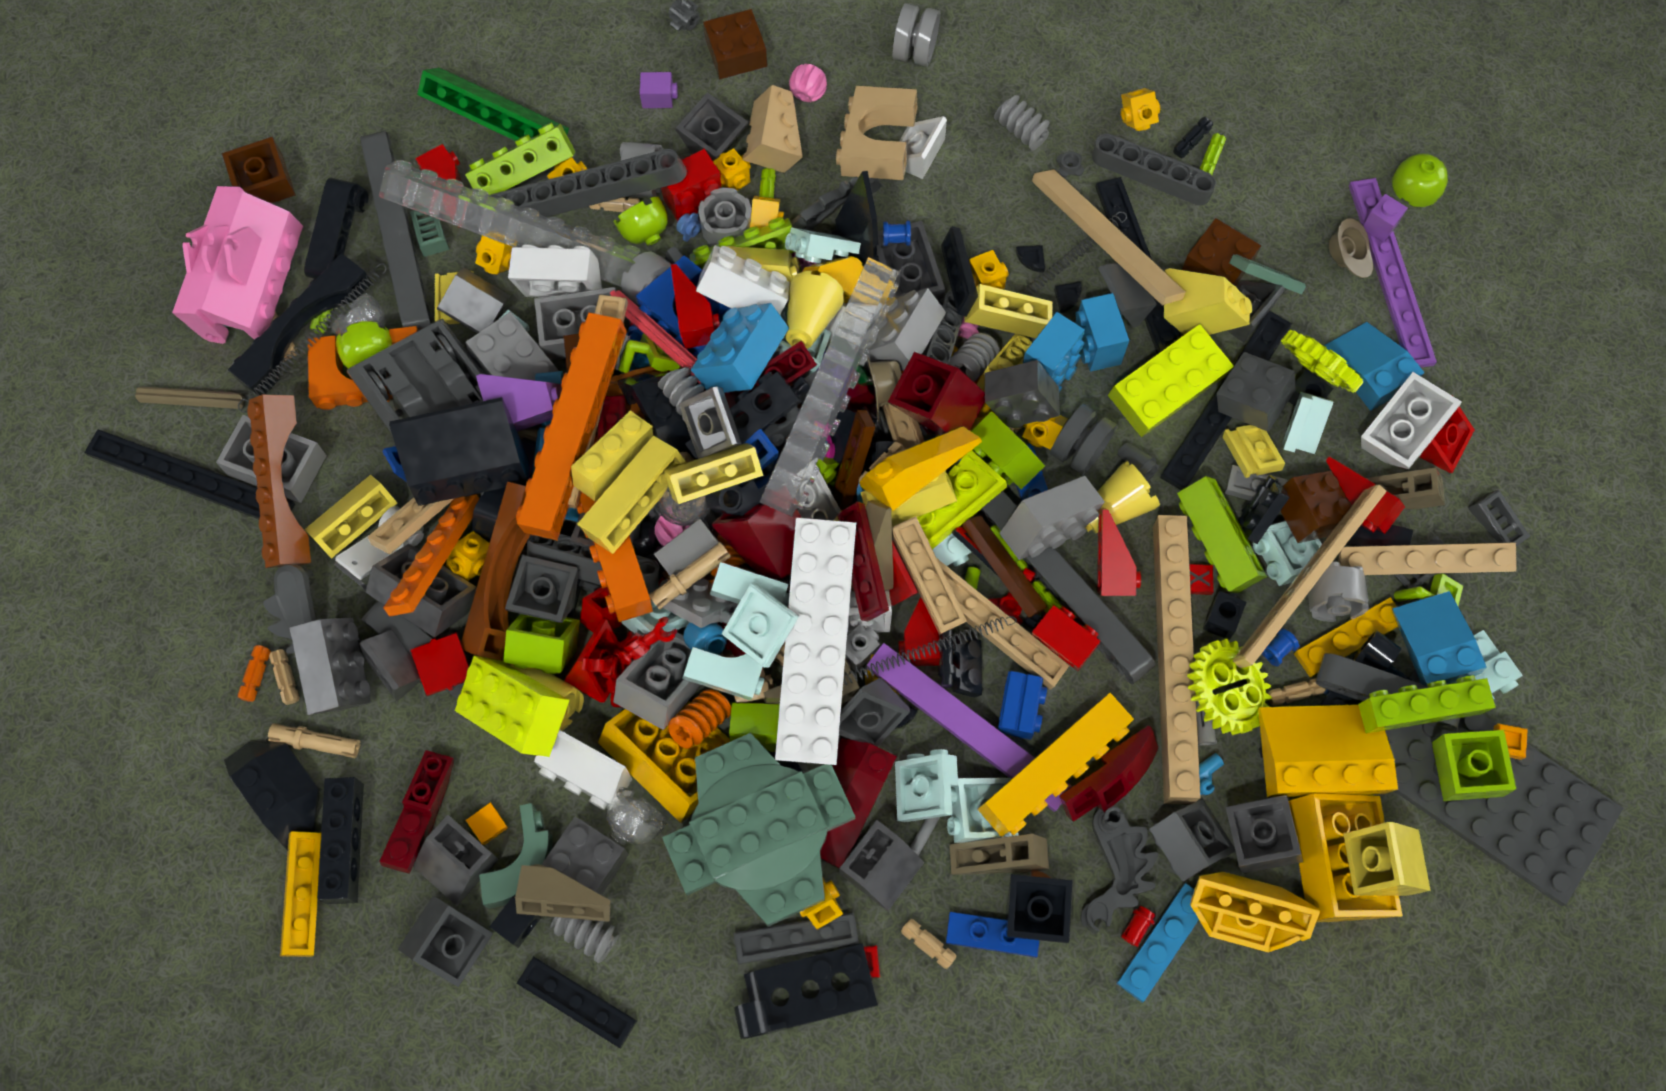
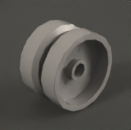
[892,3,941,67]

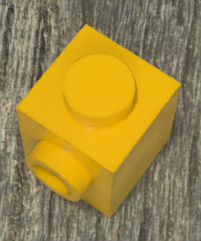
[750,196,784,229]

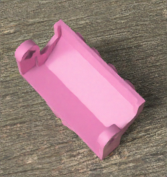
[172,186,303,344]

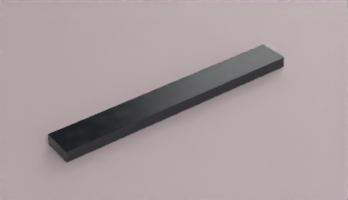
[1095,177,1181,354]
[1160,311,1292,490]
[84,429,295,519]

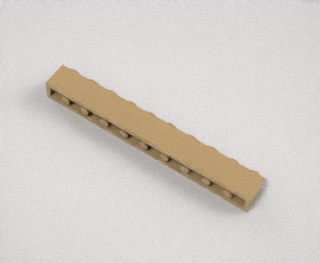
[1153,515,1200,805]

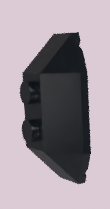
[224,742,320,851]

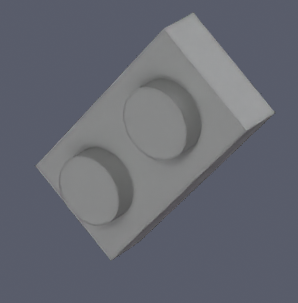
[1224,465,1287,501]

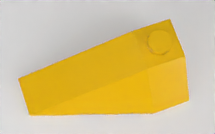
[859,426,982,511]

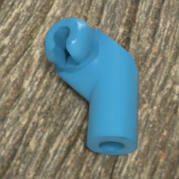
[1199,753,1224,795]

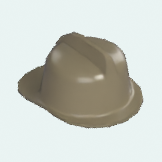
[1329,218,1373,278]
[867,356,902,423]

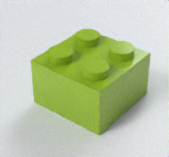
[971,411,1045,489]
[504,614,580,674]
[1432,730,1517,801]

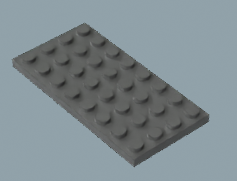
[1385,670,1623,906]

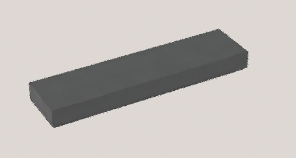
[733,913,859,965]

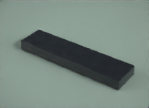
[941,226,978,317]
[516,956,637,1049]

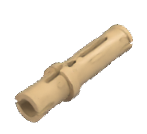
[649,542,731,610]
[268,723,361,759]

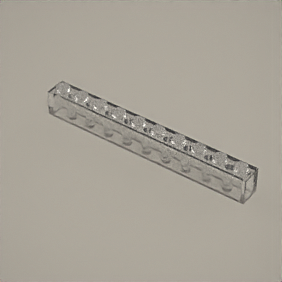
[379,160,642,287]
[759,257,899,517]

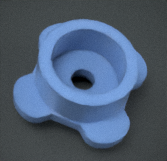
[676,213,701,242]

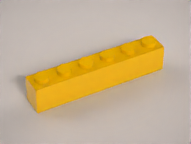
[977,693,1134,837]

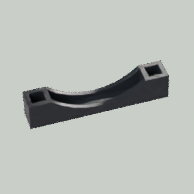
[228,253,372,396]

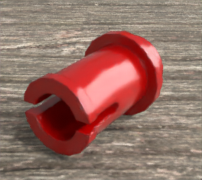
[1121,906,1156,948]

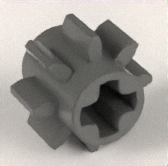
[669,0,700,31]

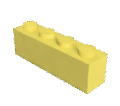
[577,436,687,554]

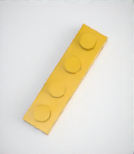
[1294,597,1398,678]
[280,832,321,957]

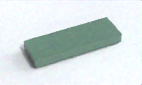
[1229,254,1306,294]

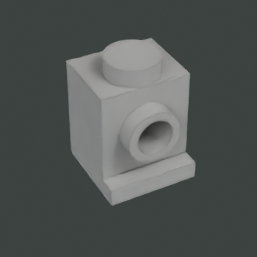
[845,624,880,674]

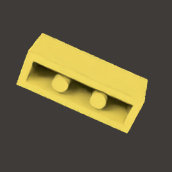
[964,284,1052,338]
[571,411,653,501]
[664,443,763,504]
[860,470,957,527]
[305,475,397,559]

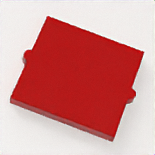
[410,633,469,696]

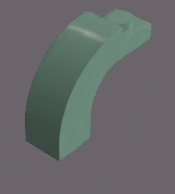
[479,803,553,909]

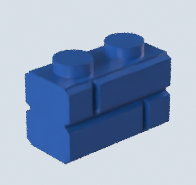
[997,671,1047,740]

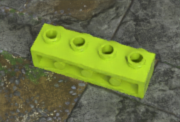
[465,122,576,198]
[690,217,795,270]
[1177,476,1267,593]
[1358,675,1496,733]

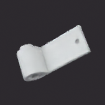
[335,506,424,580]

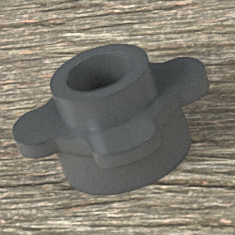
[1056,151,1084,177]

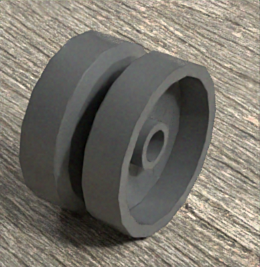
[1050,404,1117,476]

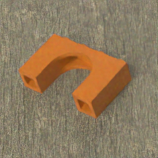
[308,326,419,410]

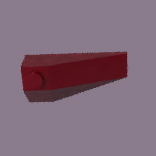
[820,738,897,869]

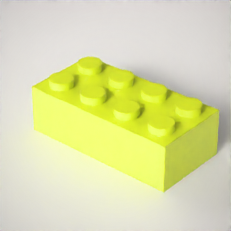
[1108,324,1234,437]
[455,656,570,757]

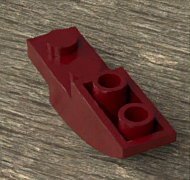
[724,341,817,418]
[1059,725,1159,822]
[379,750,454,874]

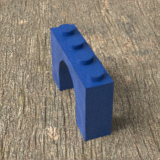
[636,255,731,358]

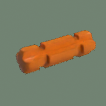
[238,645,271,702]

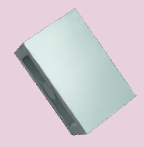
[1282,392,1334,454]

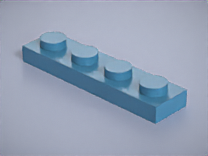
[1116,883,1199,1003]

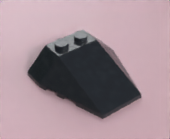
[831,171,880,276]
[618,371,706,460]

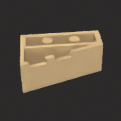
[743,85,803,173]

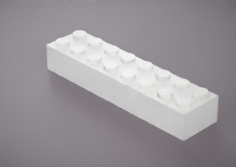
[775,518,856,765]

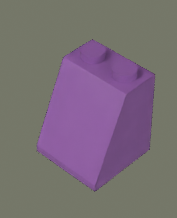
[476,374,562,432]

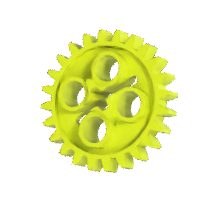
[1281,330,1363,393]
[1187,639,1272,735]

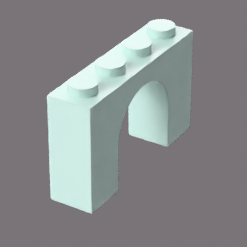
[682,562,790,700]

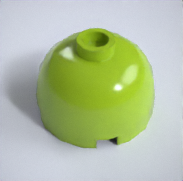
[1392,153,1448,207]
[613,196,668,246]
[336,321,392,369]

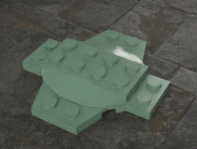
[662,733,855,927]

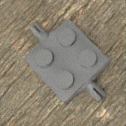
[659,578,738,628]

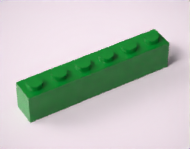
[417,67,569,141]

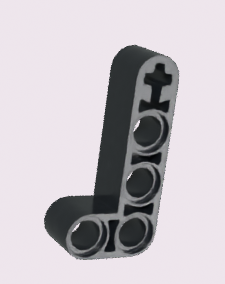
[304,177,369,279]
[472,437,536,542]

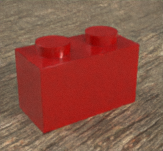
[1032,605,1100,672]

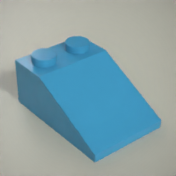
[1324,322,1424,411]
[1392,591,1487,686]

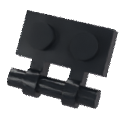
[1238,475,1290,544]
[938,630,982,698]

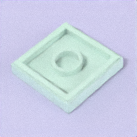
[722,583,799,667]

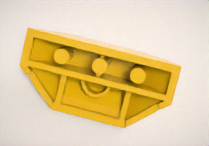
[803,256,891,319]
[1190,872,1320,952]

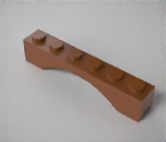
[247,394,311,568]
[461,482,531,661]

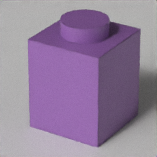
[640,72,678,108]
[1363,194,1408,242]

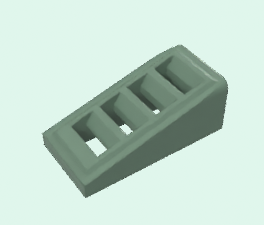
[410,204,449,257]

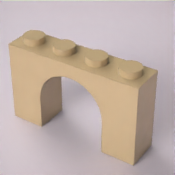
[836,86,917,180]

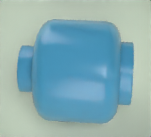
[683,622,727,655]

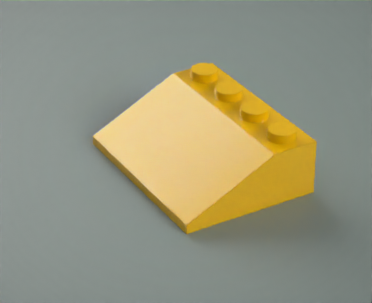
[598,701,730,823]
[1258,705,1398,797]
[1288,793,1403,922]

